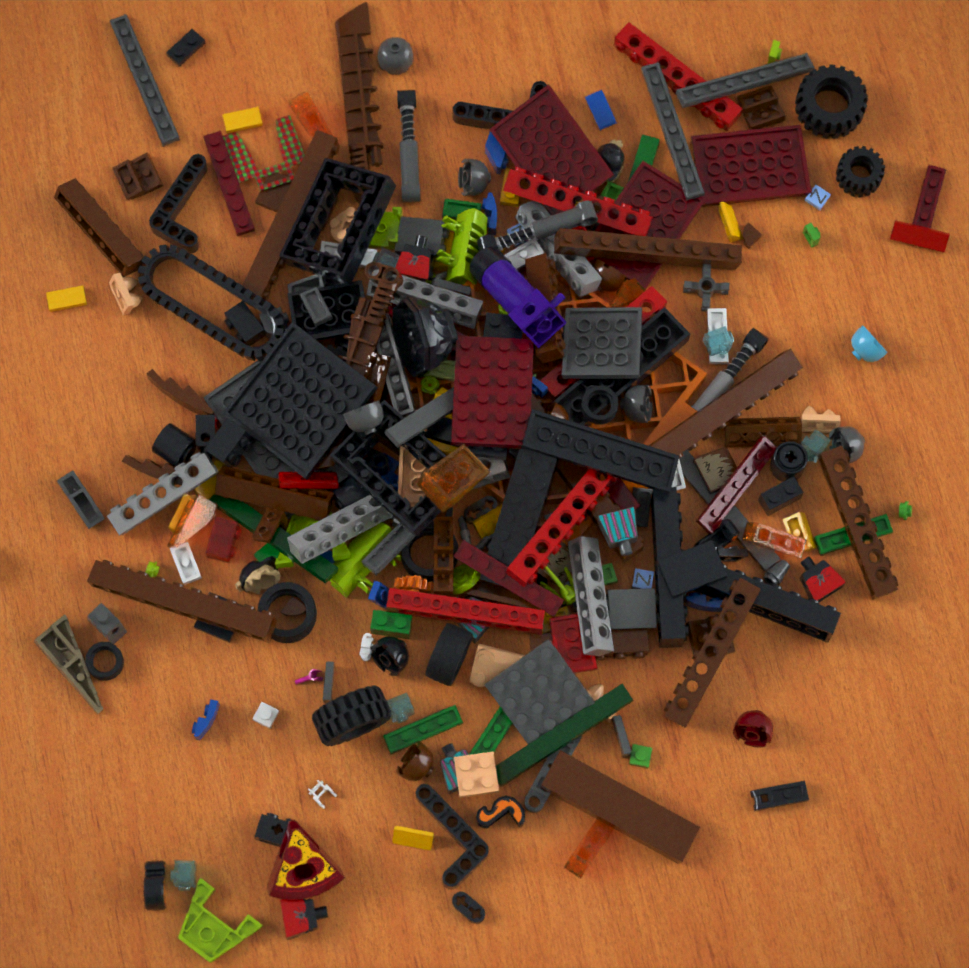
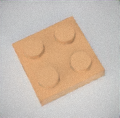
[454,752,499,798]

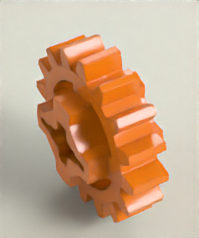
[393,575,434,594]

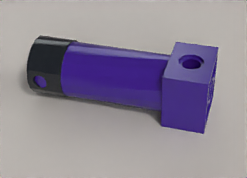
[470,247,567,348]

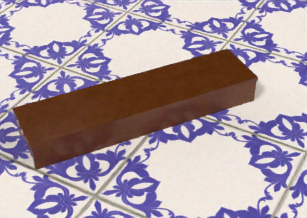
[540,750,700,864]

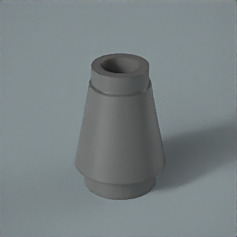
[763,560,790,586]

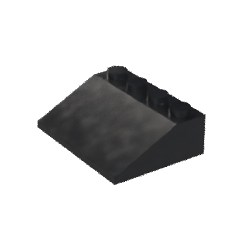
[287,280,368,340]

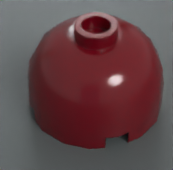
[733,710,773,747]

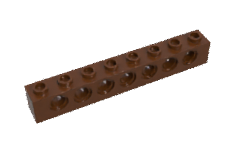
[817,446,898,600]
[664,577,761,728]

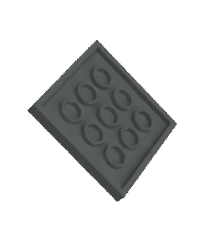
[562,307,642,379]
[485,638,595,744]

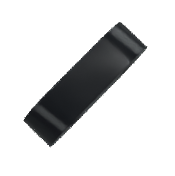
[464,496,497,524]
[452,892,485,924]

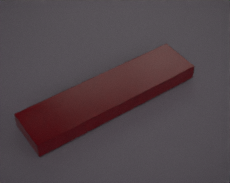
[912,165,946,229]

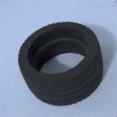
[400,522,458,583]
[257,582,317,643]
[425,623,473,686]

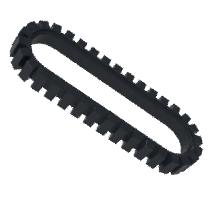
[138,244,288,361]

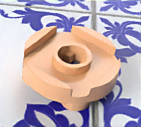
[330,207,357,244]

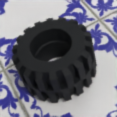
[836,146,885,197]

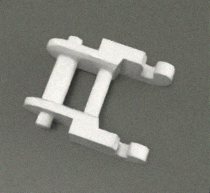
[360,633,374,661]
[308,780,337,809]

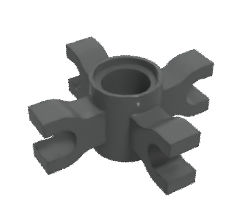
[683,264,729,311]

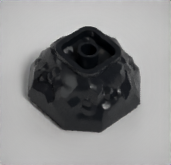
[392,296,458,378]

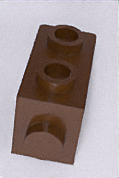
[252,508,289,543]

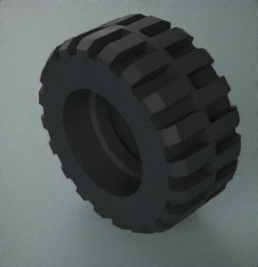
[795,65,868,139]
[312,685,392,746]

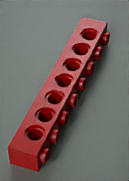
[614,22,743,131]
[503,166,653,236]
[540,286,667,401]
[506,469,619,587]
[386,588,545,635]

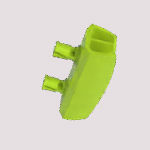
[435,208,488,285]
[329,522,402,598]

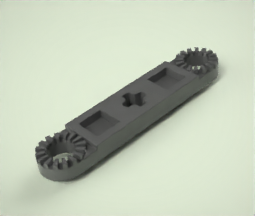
[524,735,582,813]

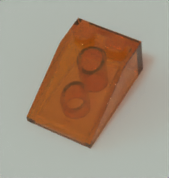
[417,444,490,513]

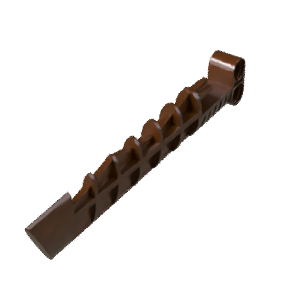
[335,2,384,203]
[295,262,403,472]

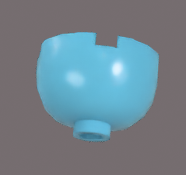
[851,325,888,362]

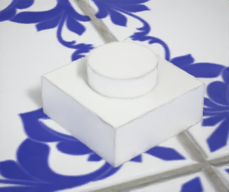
[253,702,279,729]

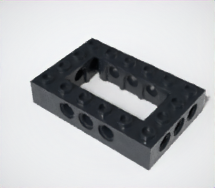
[279,158,396,285]
[330,400,470,537]

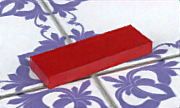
[890,220,950,253]
[278,472,338,489]

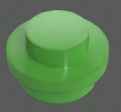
[899,501,912,520]

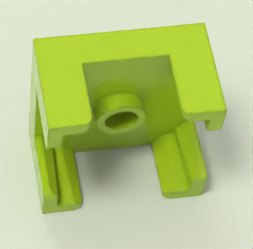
[369,207,403,250]

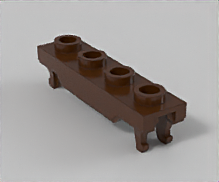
[364,352,392,406]

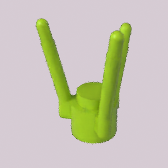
[540,566,576,605]

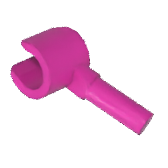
[295,669,324,685]

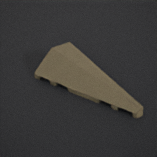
[34,615,103,714]

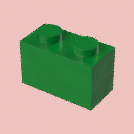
[370,610,412,639]

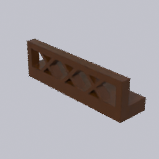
[724,417,802,447]
[464,581,541,610]

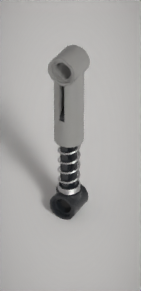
[691,328,769,411]

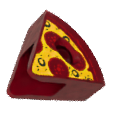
[267,820,345,900]

